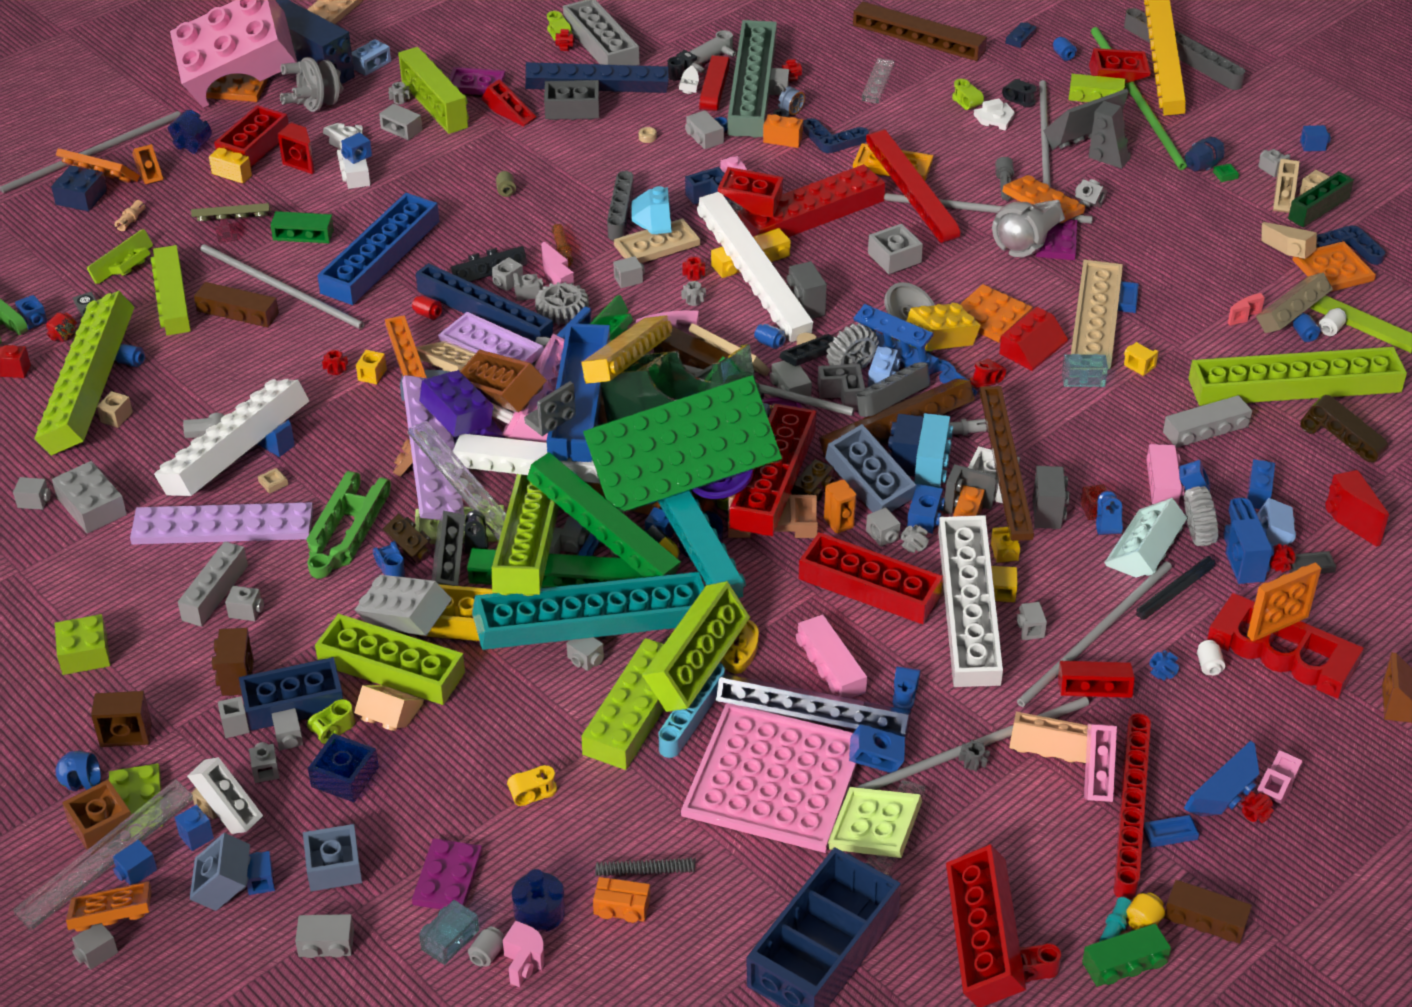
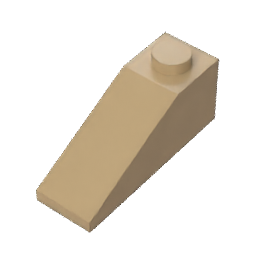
[1273,159,1300,213]
[1262,222,1317,259]

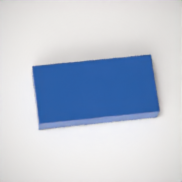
[1117,281,1139,313]
[1143,815,1199,848]

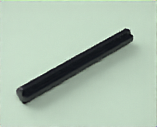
[1136,556,1215,620]

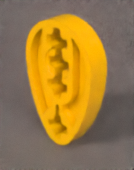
[721,620,759,674]

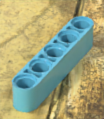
[659,663,725,758]

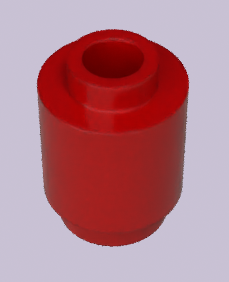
[412,295,442,320]

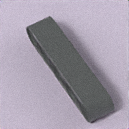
[607,171,634,241]
[856,362,931,417]

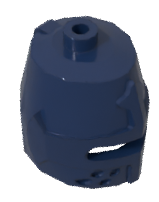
[1185,136,1225,172]

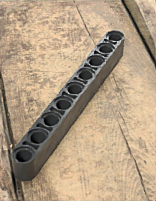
[1124,8,1245,90]

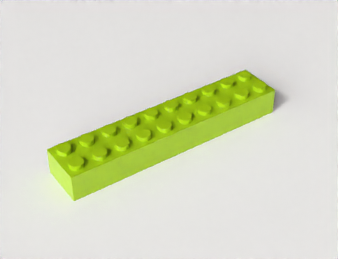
[34,291,134,455]
[1188,347,1407,406]
[492,474,559,596]

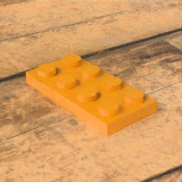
[853,143,933,181]

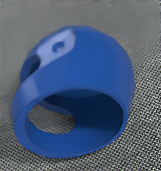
[55,750,101,791]

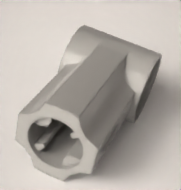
[183,413,224,438]

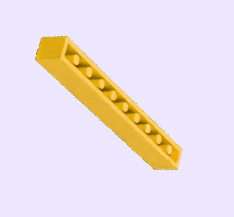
[1144,0,1185,116]
[582,315,672,384]

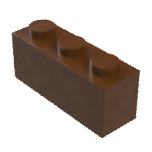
[1164,879,1252,944]

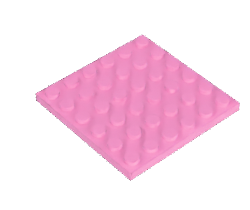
[681,703,857,853]

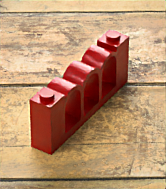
[1207,593,1364,699]

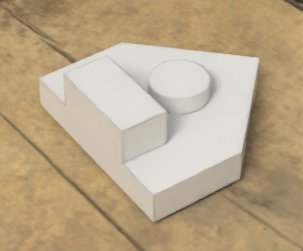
[974,98,1014,130]
[323,123,363,149]

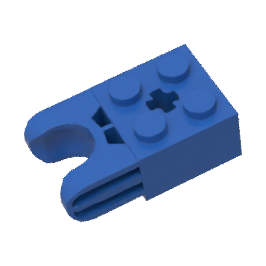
[1223,498,1274,584]

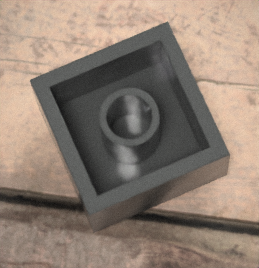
[787,261,827,319]
[1032,466,1069,529]

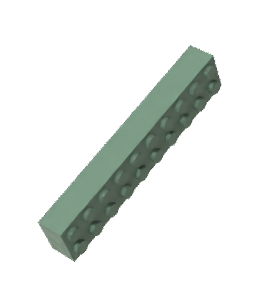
[728,20,777,138]

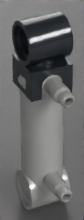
[667,30,736,81]

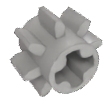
[388,82,410,104]
[681,281,706,306]
[901,525,929,553]

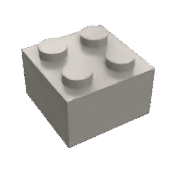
[868,224,923,274]

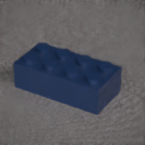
[239,657,343,731]

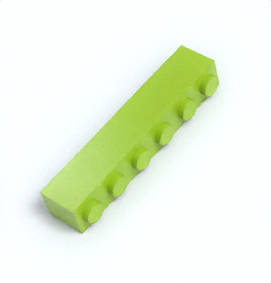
[150,245,191,336]

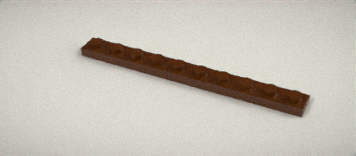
[980,386,1034,541]

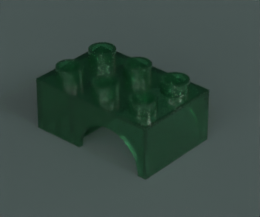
[600,344,756,423]

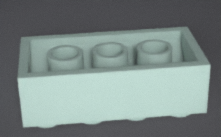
[1104,498,1187,578]

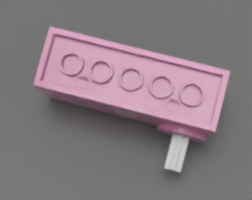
[491,334,565,443]

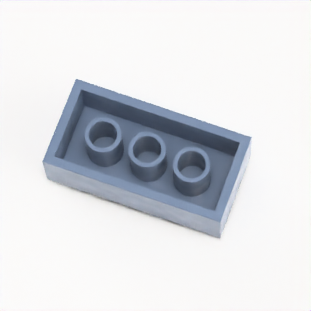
[825,424,916,513]

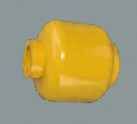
[1126,893,1165,930]

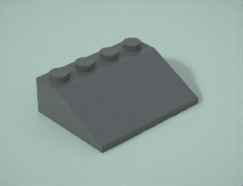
[1043,89,1128,150]

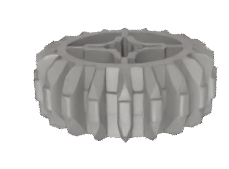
[535,281,589,326]
[826,323,879,369]
[1184,486,1218,546]

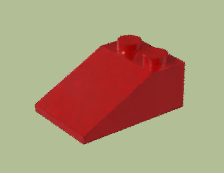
[1089,48,1151,83]
[718,167,783,218]
[1325,470,1389,547]

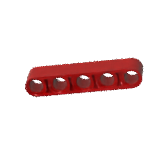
[699,55,730,111]

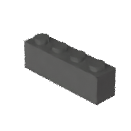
[431,510,465,586]

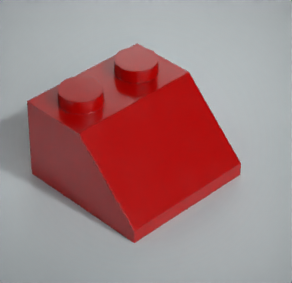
[278,123,315,174]

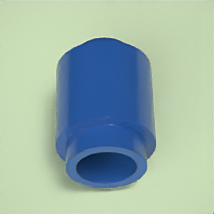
[1053,37,1077,61]
[1293,313,1320,342]
[754,324,786,349]
[115,344,145,367]

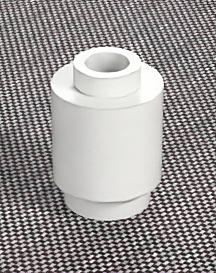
[1319,308,1346,336]
[1197,640,1225,676]

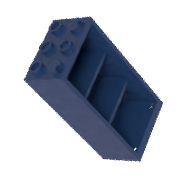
[275,0,355,85]
[746,847,901,1007]

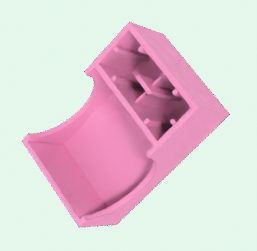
[170,0,297,108]

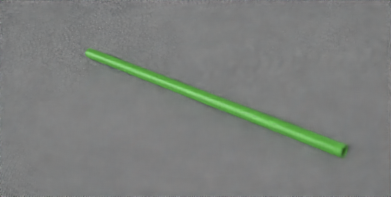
[1091,27,1187,170]

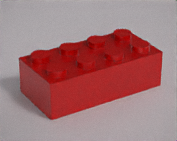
[214,105,289,167]

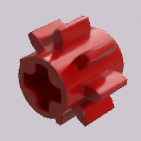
[555,29,574,51]
[782,59,802,82]
[682,257,705,281]
[322,350,348,375]
[1269,544,1296,572]
[1241,791,1274,823]

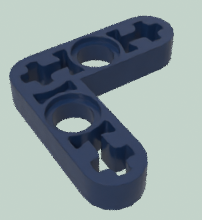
[803,118,869,153]
[1316,225,1385,265]

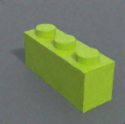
[1068,74,1125,102]

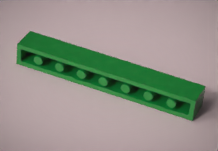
[527,452,681,578]
[467,548,644,588]

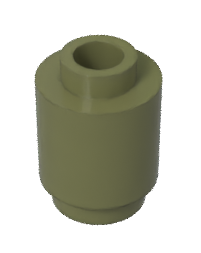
[496,171,516,197]

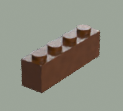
[194,282,279,328]
[654,326,733,370]

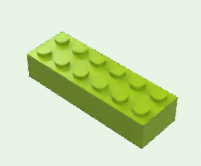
[398,47,469,134]
[642,581,750,712]
[315,614,465,705]
[581,638,664,770]

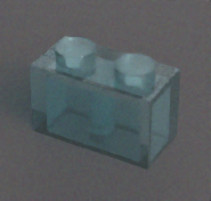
[1062,354,1108,387]
[419,900,479,965]

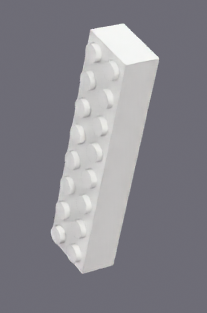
[154,379,309,496]
[938,516,1003,687]

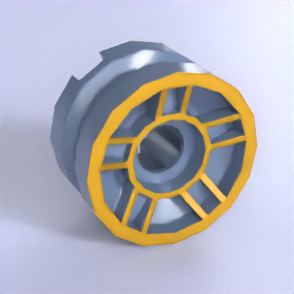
[778,86,805,115]

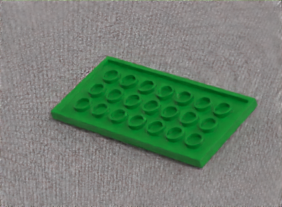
[583,375,782,513]

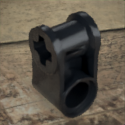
[1002,79,1036,108]
[464,510,488,554]

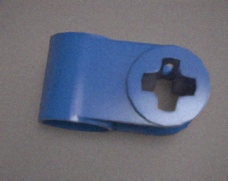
[1096,491,1123,535]
[372,541,406,577]
[893,666,920,710]

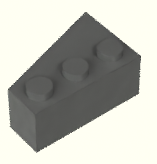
[1088,101,1131,169]

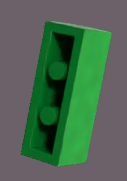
[270,211,334,244]
[1082,923,1171,987]

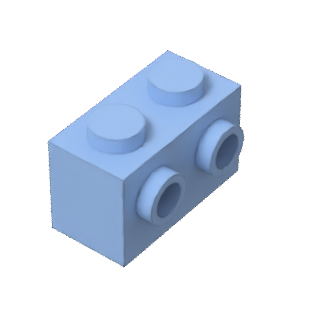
[352,39,391,76]
[868,346,900,387]
[1258,498,1296,546]

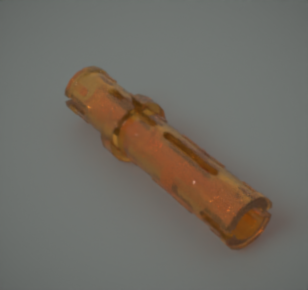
[551,224,573,267]

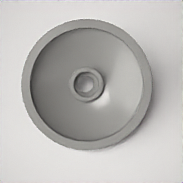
[884,282,935,321]

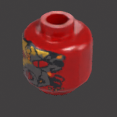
[46,312,77,342]

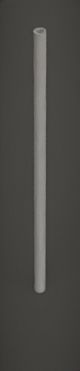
[1039,80,1051,187]
[0,111,181,193]
[884,193,1092,224]
[201,244,364,329]
[640,355,855,416]
[1017,562,1172,707]
[855,697,1089,790]

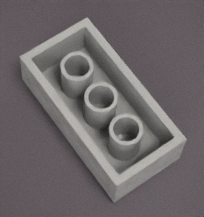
[355,575,452,636]

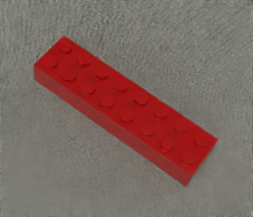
[738,164,885,238]
[729,404,816,536]

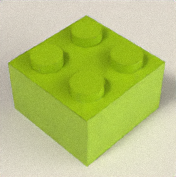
[55,614,110,675]

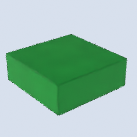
[1213,164,1239,182]

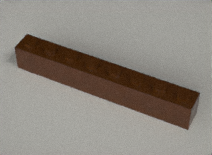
[853,1,987,61]
[819,379,975,457]

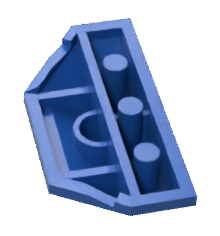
[1184,741,1260,817]

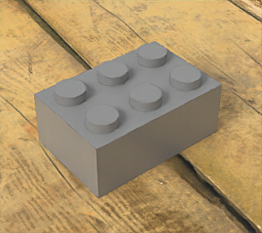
[52,461,127,534]

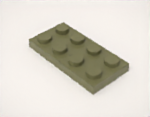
[191,203,272,221]

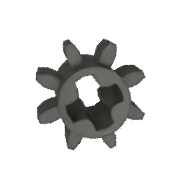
[958,740,990,772]

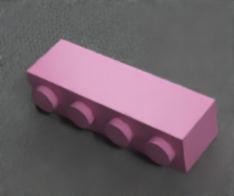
[796,615,867,698]

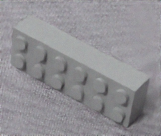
[563,0,639,65]

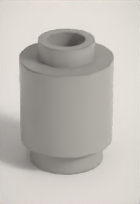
[468,927,505,966]

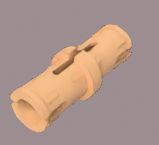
[115,200,145,231]

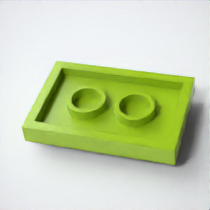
[109,763,163,834]

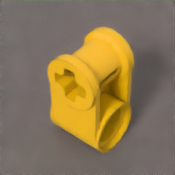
[507,765,557,806]

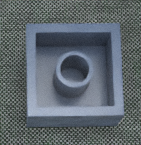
[303,824,362,891]
[190,833,250,911]

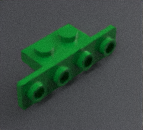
[590,295,633,342]

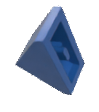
[257,420,295,457]

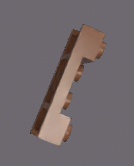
[728,495,818,538]

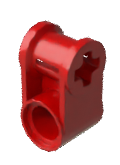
[970,359,1006,388]
[1020,943,1061,983]

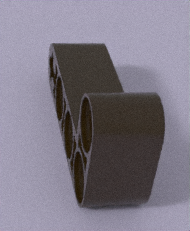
[1300,395,1388,463]

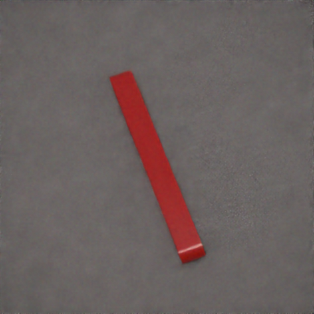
[866,129,960,243]
[1113,713,1151,900]

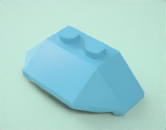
[631,186,672,235]

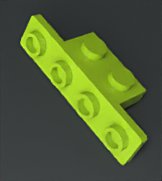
[87,229,153,284]

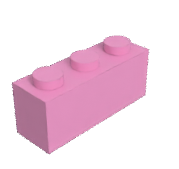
[1146,444,1184,505]
[1084,723,1117,802]

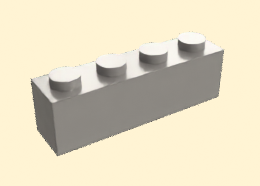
[1163,395,1252,448]
[178,541,248,627]

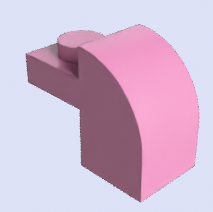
[1258,750,1303,804]
[503,921,545,987]

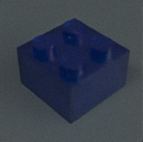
[308,733,379,802]

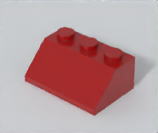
[999,307,1068,371]

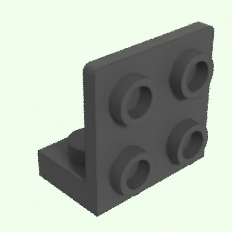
[524,381,576,436]
[943,464,997,515]

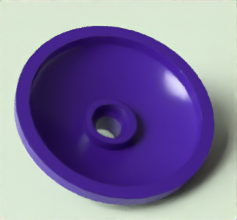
[692,470,753,499]

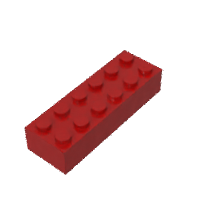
[798,532,943,625]
[946,844,1026,1007]

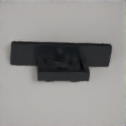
[450,246,528,282]

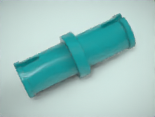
[1099,897,1131,942]

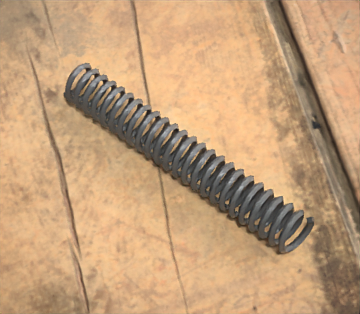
[595,858,696,877]

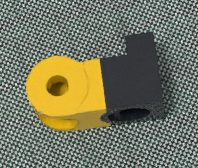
[646,523,680,558]

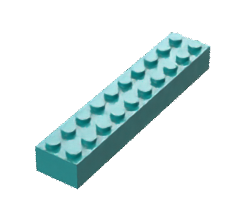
[472,572,705,650]

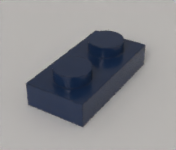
[1005,22,1037,48]

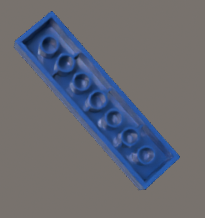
[317,193,440,305]

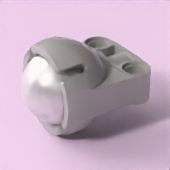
[992,200,1065,257]

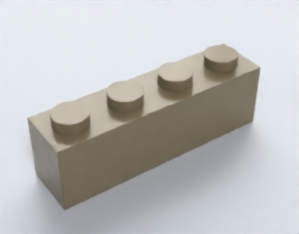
[1256,272,1333,333]

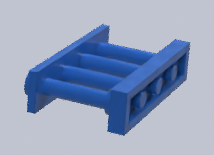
[853,304,939,375]

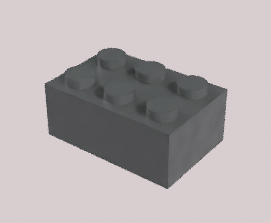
[544,80,599,120]

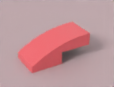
[1228,293,1265,326]

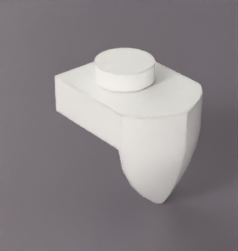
[679,66,699,94]

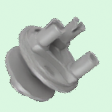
[280,57,344,112]

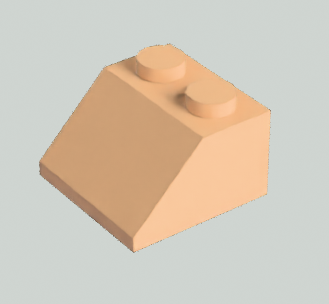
[354,685,424,731]

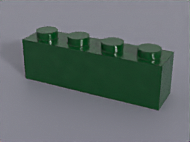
[1288,171,1354,227]

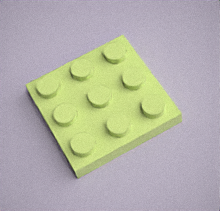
[828,787,922,858]

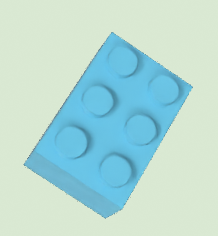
[914,413,953,488]

